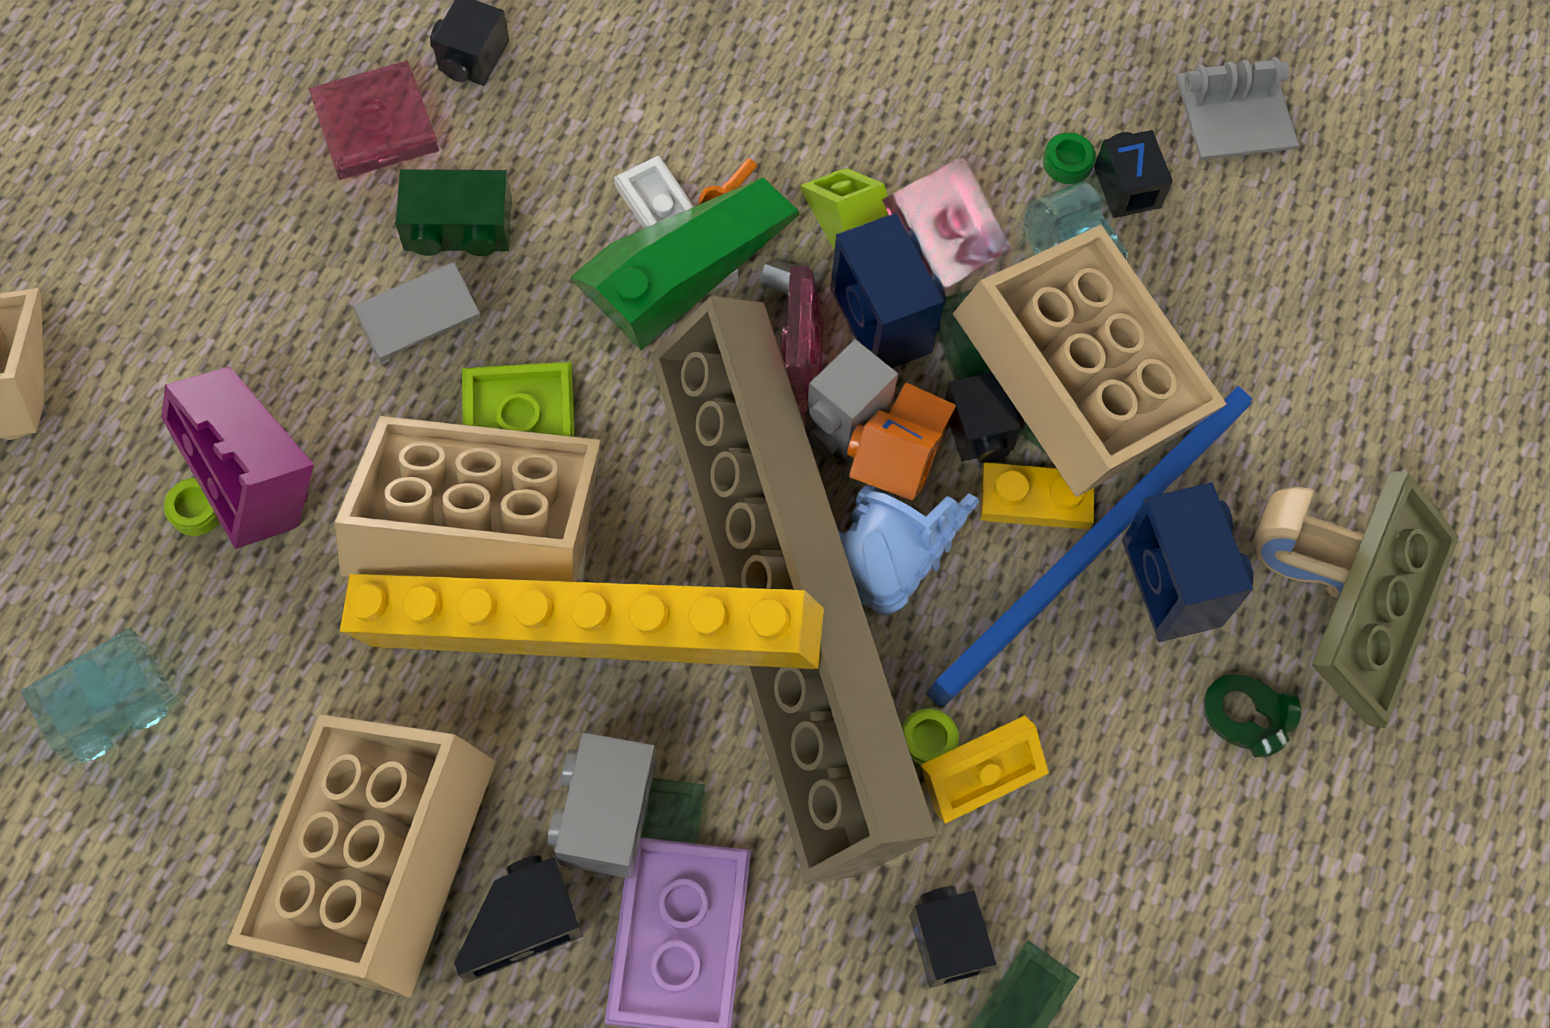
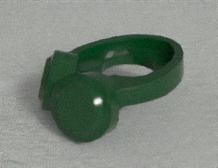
[1203,674,1301,758]

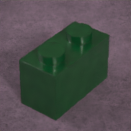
[395,169,512,256]

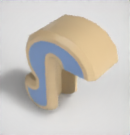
[1253,487,1364,599]

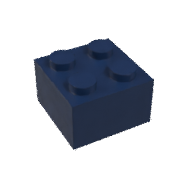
[830,213,946,368]
[1122,482,1254,642]

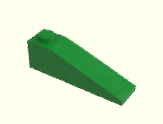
[571,177,799,351]

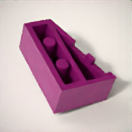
[161,366,314,549]

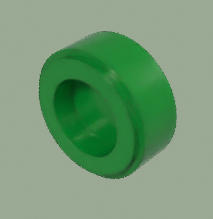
[1043,132,1096,184]

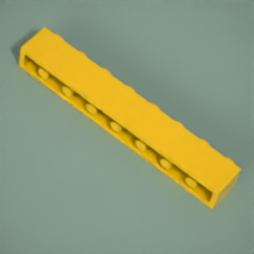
[339,574,824,669]

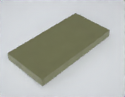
[1312,471,1459,728]

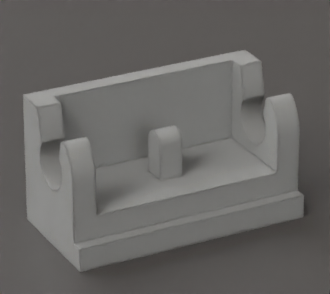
[353,262,481,365]

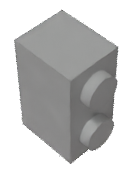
[805,339,898,465]
[547,732,657,879]

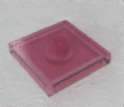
[309,60,439,180]
[882,155,1011,289]
[782,266,824,415]

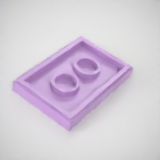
[604,838,751,1028]

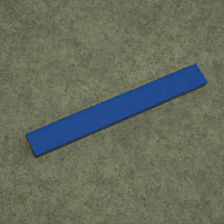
[925,386,1252,707]

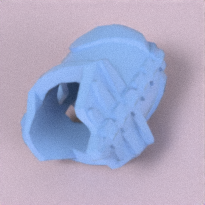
[838,485,979,615]

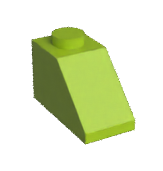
[800,168,892,249]

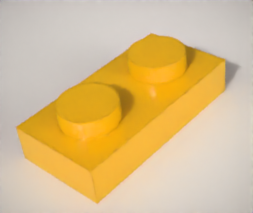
[980,463,1094,530]
[920,715,1049,824]

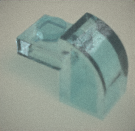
[1022,182,1128,259]

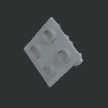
[1176,57,1299,160]

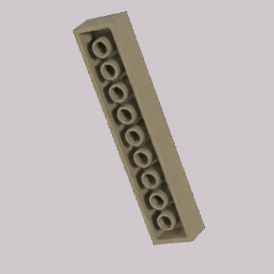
[651,296,937,884]

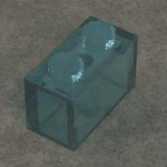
[20,627,179,765]

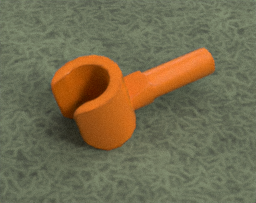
[699,158,758,204]

